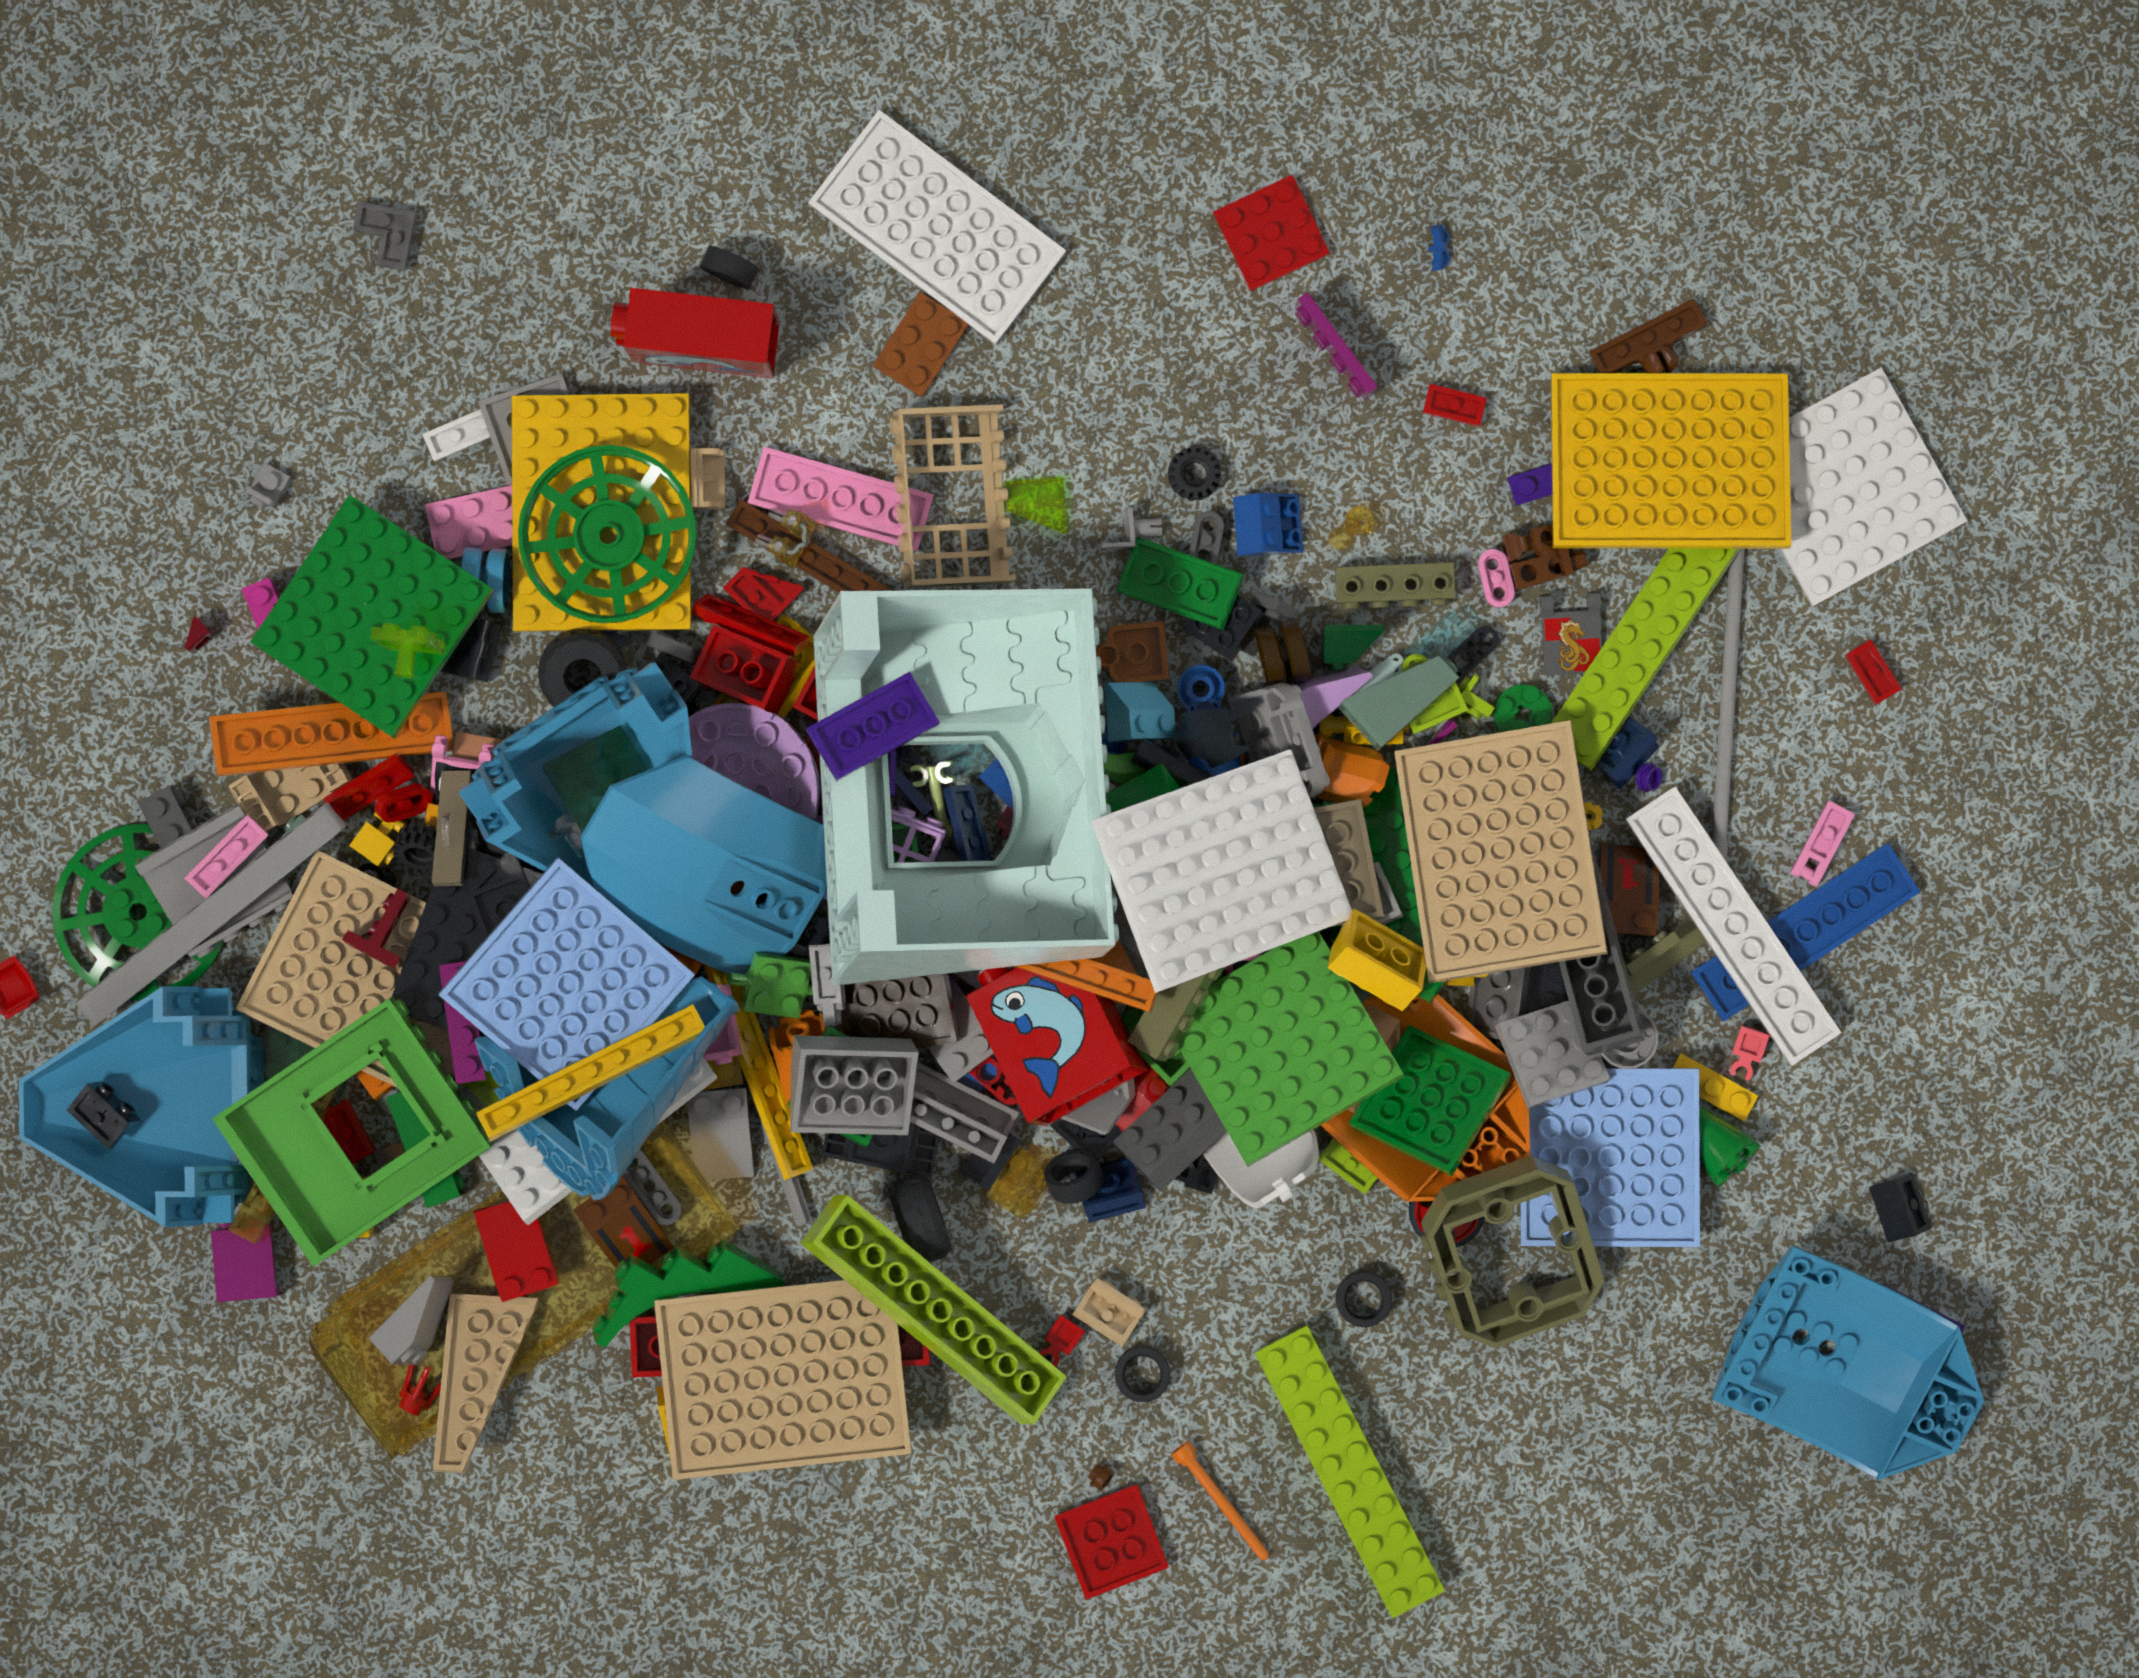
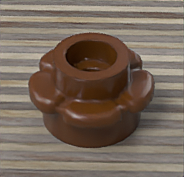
[1088,1463,1115,1491]

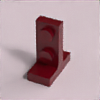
[342,889,411,971]

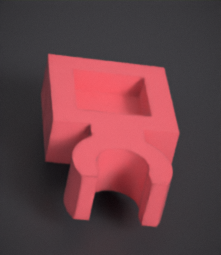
[1730,1024,1770,1081]

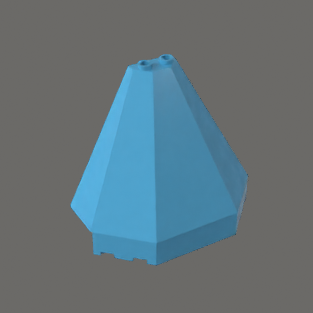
[458,662,692,886]
[18,986,264,1228]

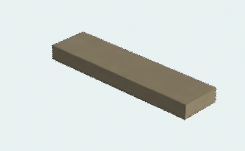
[432,770,473,886]

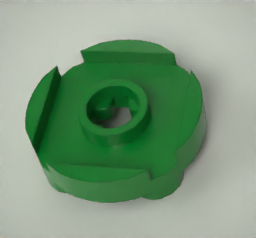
[1493,684,1553,733]

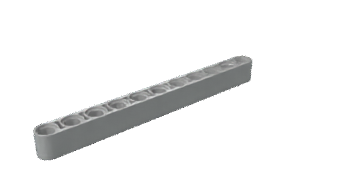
[75,802,347,1026]

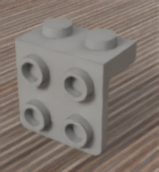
[1061,1078,1136,1135]

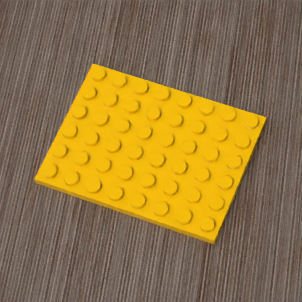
[1551,373,1791,549]
[512,393,691,632]

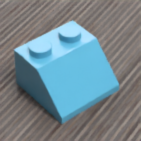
[1104,682,1176,742]

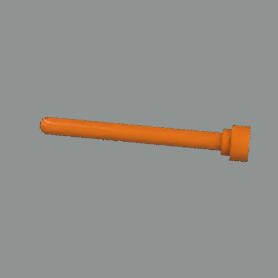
[1170,1440,1269,1561]

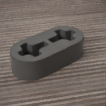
[646,631,701,665]

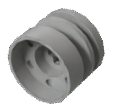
[1600,1009,1658,1069]

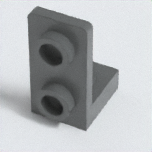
[1240,592,1298,657]

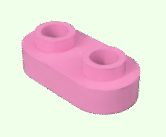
[1478,549,1514,608]

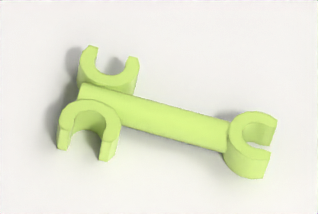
[910,759,956,839]

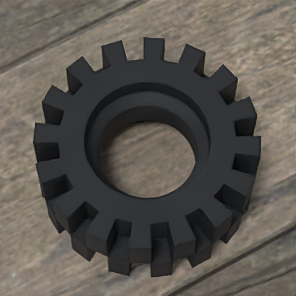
[1168,446,1221,501]
[393,822,436,874]

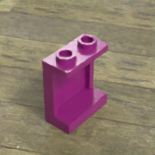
[211,1220,280,1302]

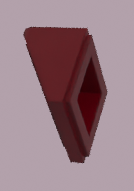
[184,615,214,654]

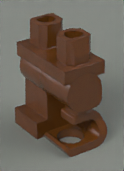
[1501,525,1588,593]

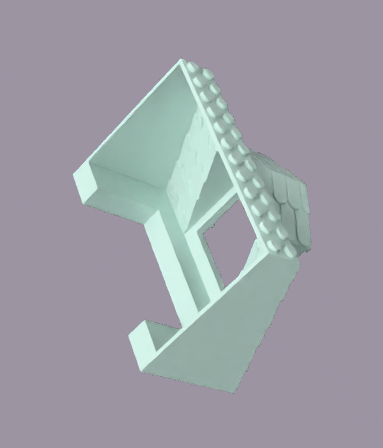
[813,589,1119,985]

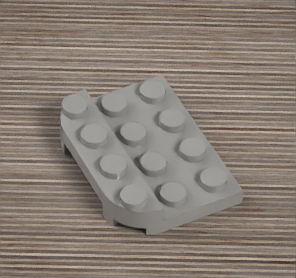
[1228,683,1330,798]

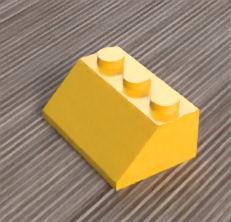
[1327,908,1426,1011]

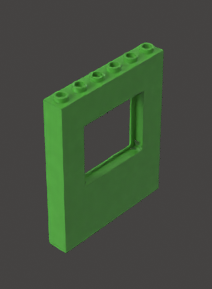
[212,996,495,1267]

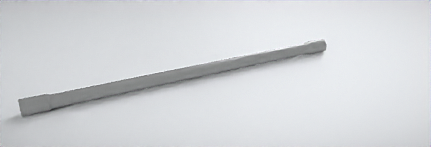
[1711,549,1745,862]

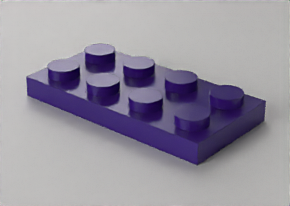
[806,672,940,782]

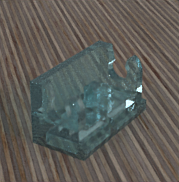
[1406,611,1473,660]

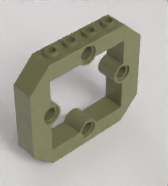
[1419,1156,1605,1348]

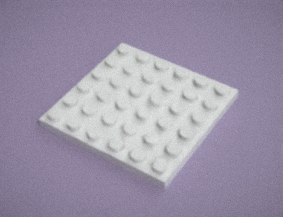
[1780,367,1967,607]

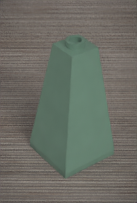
[1338,656,1459,751]

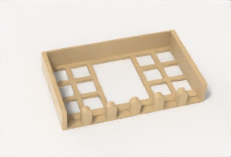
[890,404,1016,589]

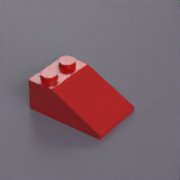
[689,625,801,715]
[474,1200,559,1302]

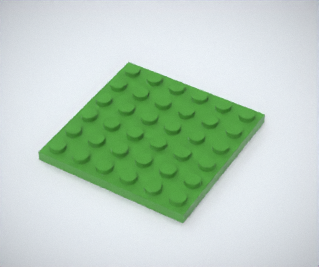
[1177,931,1404,1167]

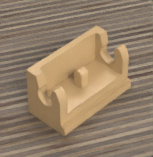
[690,448,726,510]

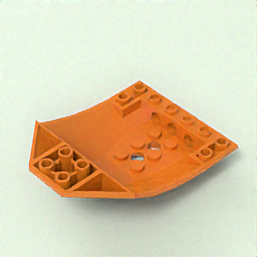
[1320,994,1530,1202]

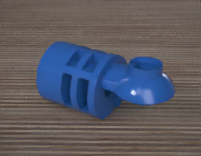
[1177,665,1242,776]

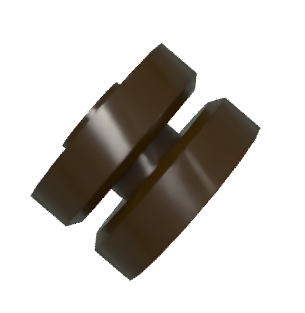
[1255,618,1311,687]

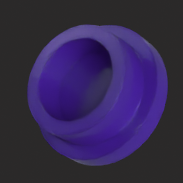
[1635,762,1662,792]

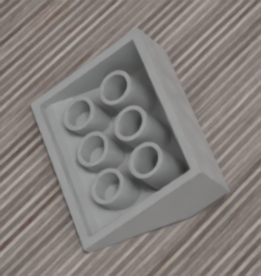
[790,1035,919,1135]

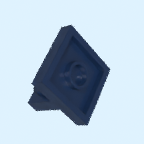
[1595,716,1660,789]
[1075,1157,1146,1223]

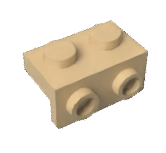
[1072,1278,1146,1346]

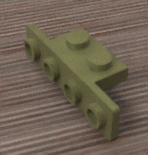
[1625,917,1707,995]

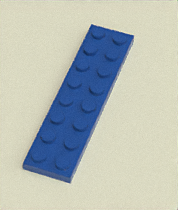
[1690,843,1920,1022]

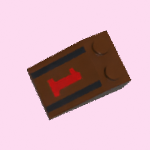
[1599,843,1659,937]
[573,1175,674,1268]

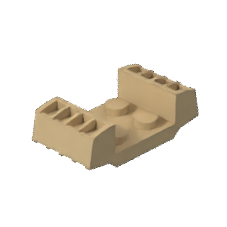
[228,763,354,834]

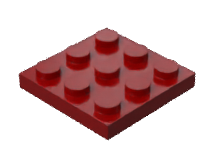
[1213,175,1330,292]
[1054,1483,1169,1600]

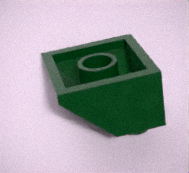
[1322,625,1384,671]

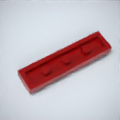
[691,593,810,657]

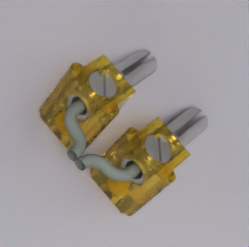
[755,508,817,568]

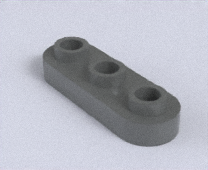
[1189,511,1224,564]
[623,1149,682,1225]

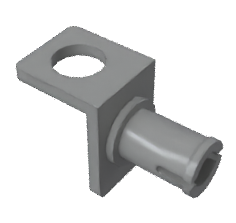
[1097,507,1162,551]

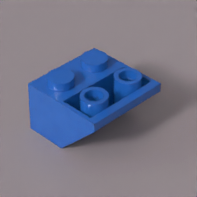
[1233,493,1303,556]

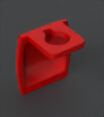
[0,955,40,1020]

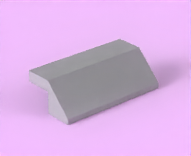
[910,1062,1019,1164]

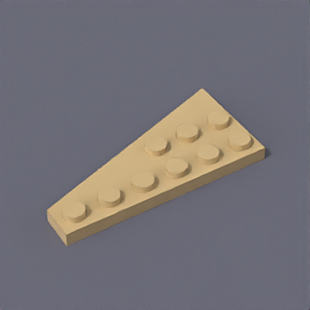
[433,1294,540,1473]

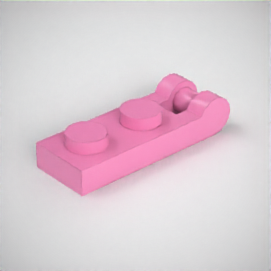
[1789,801,1855,887]

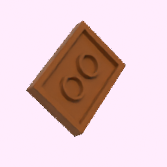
[873,292,969,398]

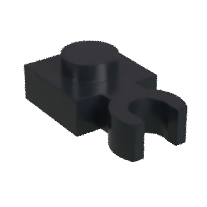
[1174,1159,1217,1194]

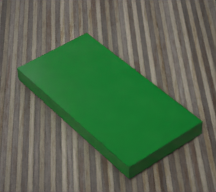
[1116,537,1245,630]

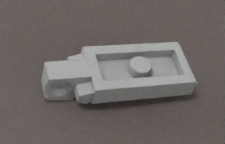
[809,943,846,1026]

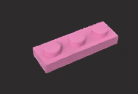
[184,814,269,899]

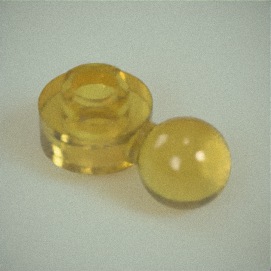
[1328,505,1377,550]

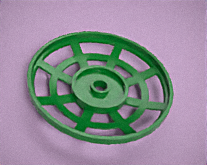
[518,445,697,624]
[52,824,224,1001]

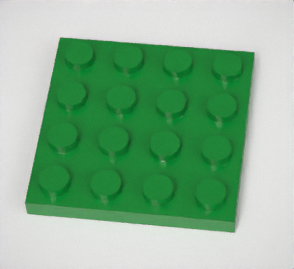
[1349,1025,1512,1176]

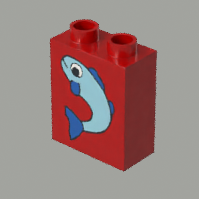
[610,287,780,379]
[966,958,1147,1126]

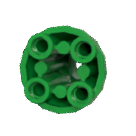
[1699,1107,1761,1187]

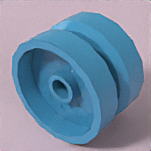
[461,547,510,613]

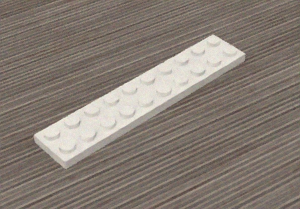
[1625,787,1841,1066]

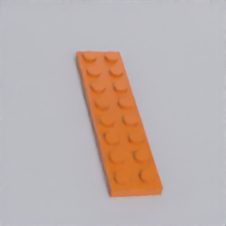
[209,691,454,777]

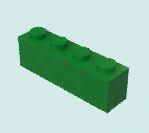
[386,1092,465,1208]

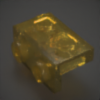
[986,1146,1047,1219]

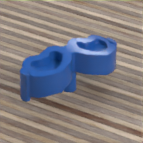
[1428,224,1450,271]

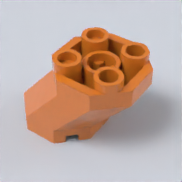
[1314,733,1390,807]
[768,1009,826,1104]

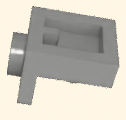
[245,463,291,510]

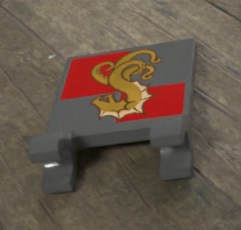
[1539,592,1602,676]

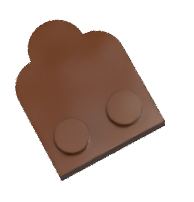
[1096,621,1170,683]

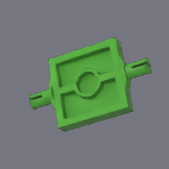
[727,952,813,1018]

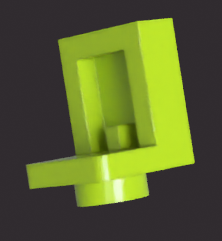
[1458,674,1495,720]

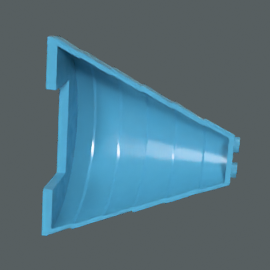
[475,976,739,1200]

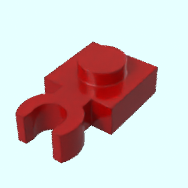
[1039,1314,1085,1367]

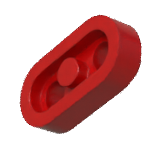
[375,783,433,823]

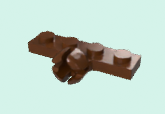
[1589,299,1707,373]

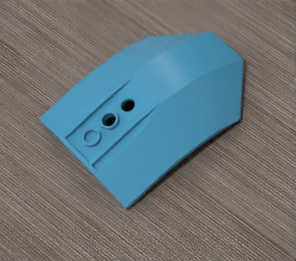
[580,755,827,974]
[1712,1245,1984,1480]

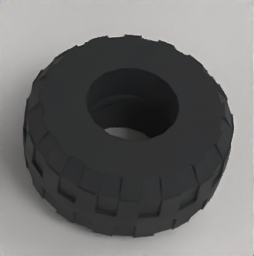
[538,628,627,707]
[888,1173,952,1263]

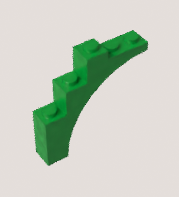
[592,1239,786,1348]

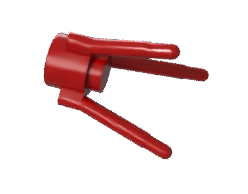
[398,1364,441,1416]

